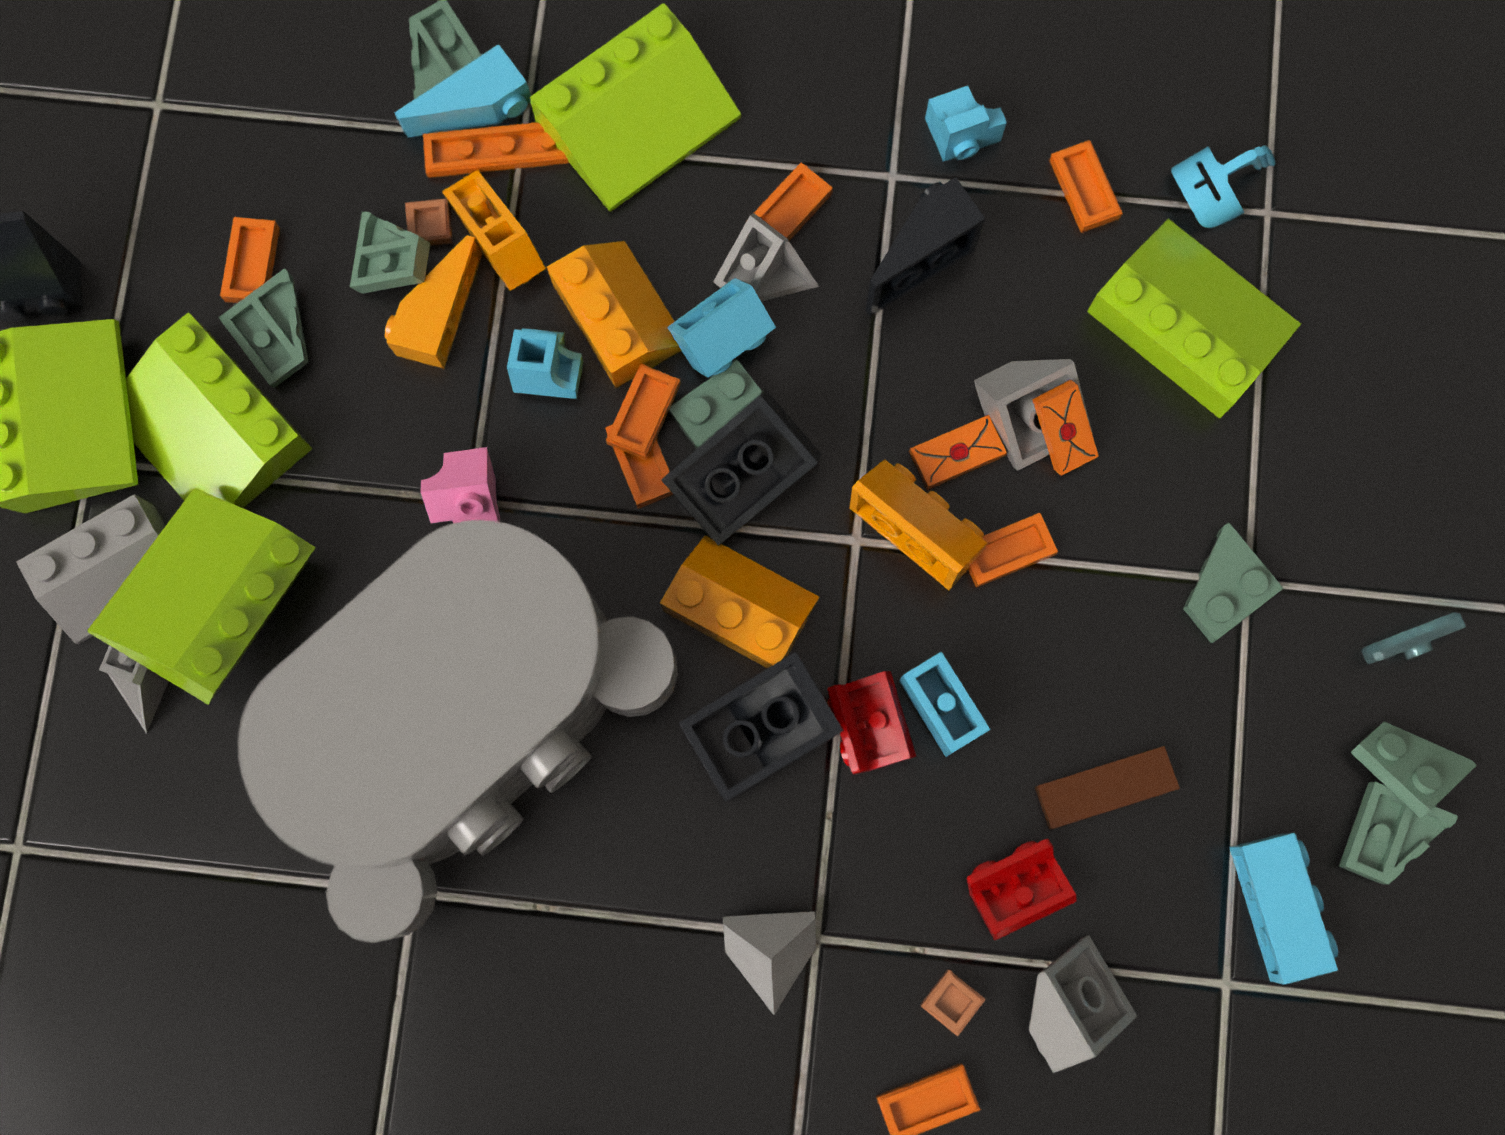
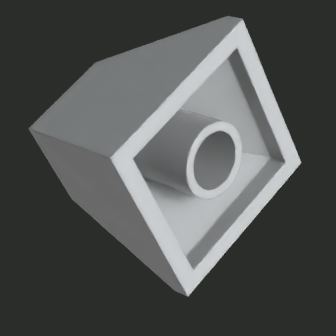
[974,359,1092,471]
[1029,935,1137,1073]

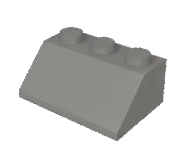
[16,494,165,645]

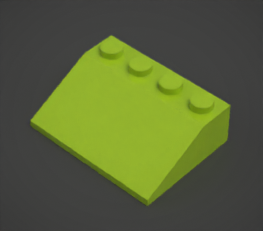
[529,3,741,212]
[1087,219,1301,419]
[126,312,313,508]
[0,319,138,514]
[87,488,316,705]

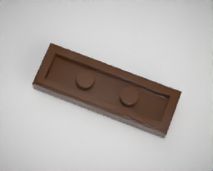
[1035,746,1180,830]

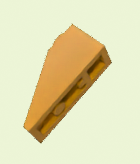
[442,170,546,291]
[385,235,482,369]

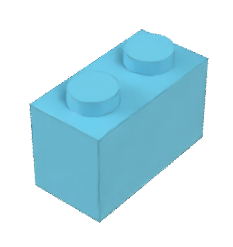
[667,278,776,378]
[899,652,991,757]

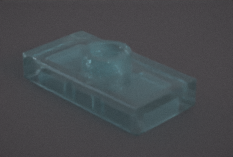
[1361,612,1466,665]

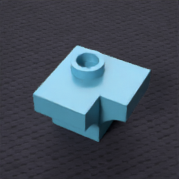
[925,85,1007,162]
[507,328,583,399]

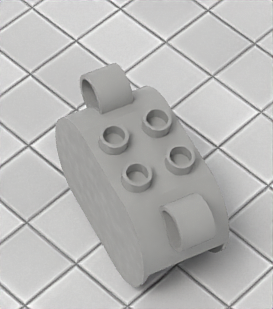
[238,520,678,942]

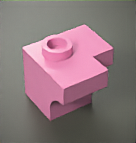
[421,447,500,523]

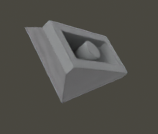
[713,213,819,302]
[99,645,168,734]
[723,912,816,1015]

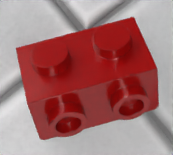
[827,671,917,774]
[966,839,1077,941]

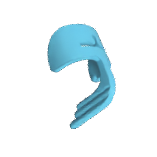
[1171,145,1276,228]

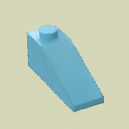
[394,44,531,138]

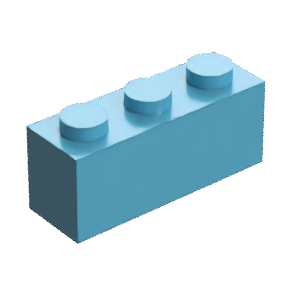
[1229,833,1338,985]

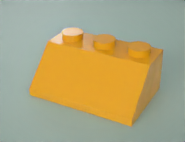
[547,241,681,388]
[850,459,987,591]
[660,535,820,668]

